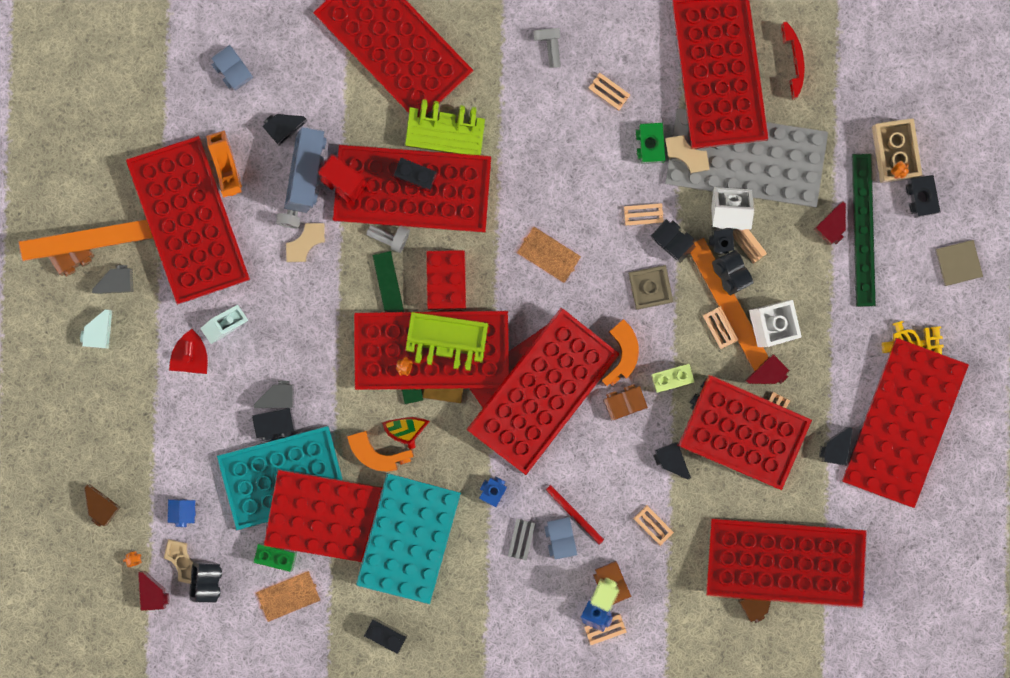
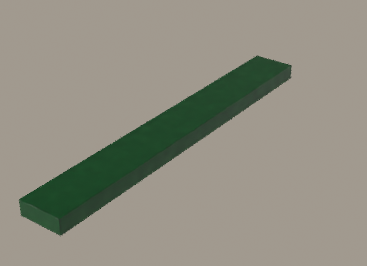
[852,154,876,307]
[372,251,424,404]

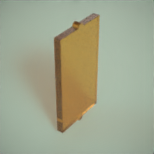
[517,227,581,283]
[256,571,320,622]

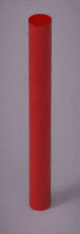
[546,485,604,545]

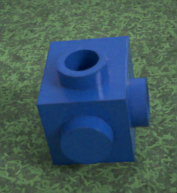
[479,476,507,507]
[167,499,196,527]
[581,601,613,632]

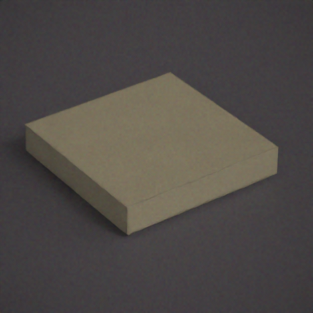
[935,240,983,286]
[628,265,673,310]

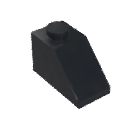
[262,114,308,145]
[819,427,853,466]
[653,442,691,480]

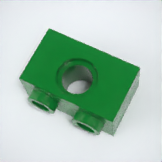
[635,123,665,164]
[253,543,297,572]

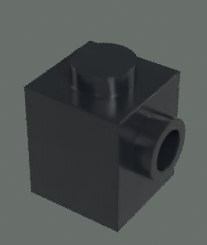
[709,225,734,254]

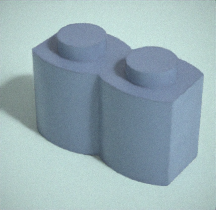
[211,45,254,91]
[544,517,577,560]

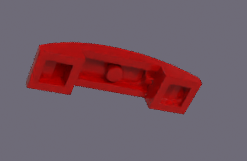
[781,22,805,100]

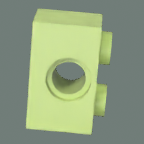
[651,364,694,393]
[591,578,619,612]

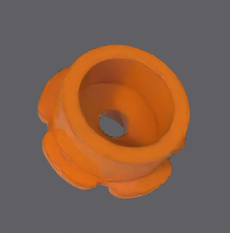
[891,161,909,179]
[396,357,412,376]
[123,551,142,567]

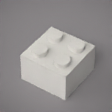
[711,187,754,230]
[749,300,802,347]

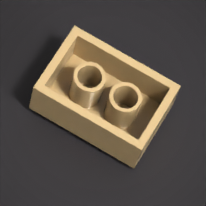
[872,118,922,183]

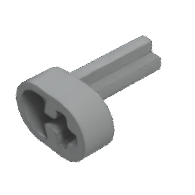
[533,28,561,68]
[276,210,300,229]
[367,225,410,253]

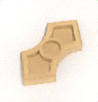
[665,135,710,174]
[286,223,325,262]
[164,539,193,584]

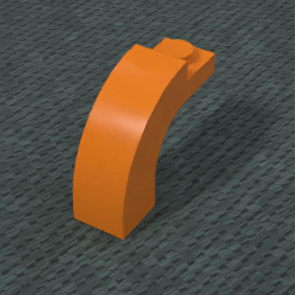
[206,130,242,198]
[601,319,639,386]
[347,431,414,471]

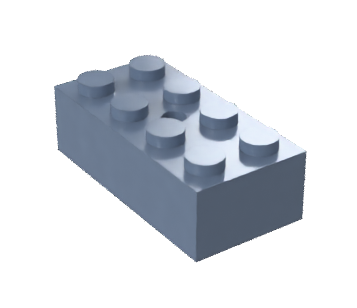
[284,127,327,213]

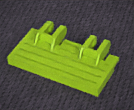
[404,99,485,155]
[406,312,488,370]

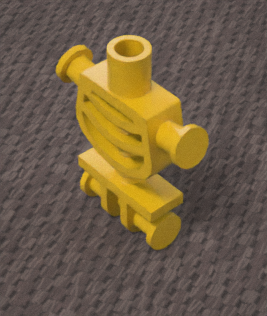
[881,321,944,354]

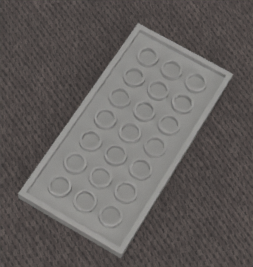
[665,108,828,208]

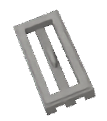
[508,519,535,561]

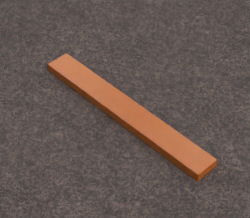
[19,220,153,261]
[690,238,768,371]

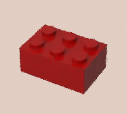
[319,154,367,202]
[426,250,466,310]

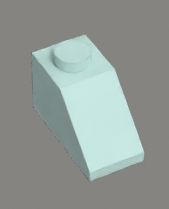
[200,305,248,344]
[80,310,112,349]

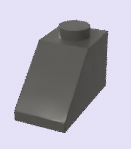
[92,265,134,294]
[254,381,294,408]

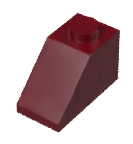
[814,201,846,245]
[744,354,790,384]
[138,571,170,611]

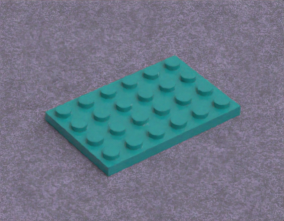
[217,426,343,530]
[356,473,461,604]

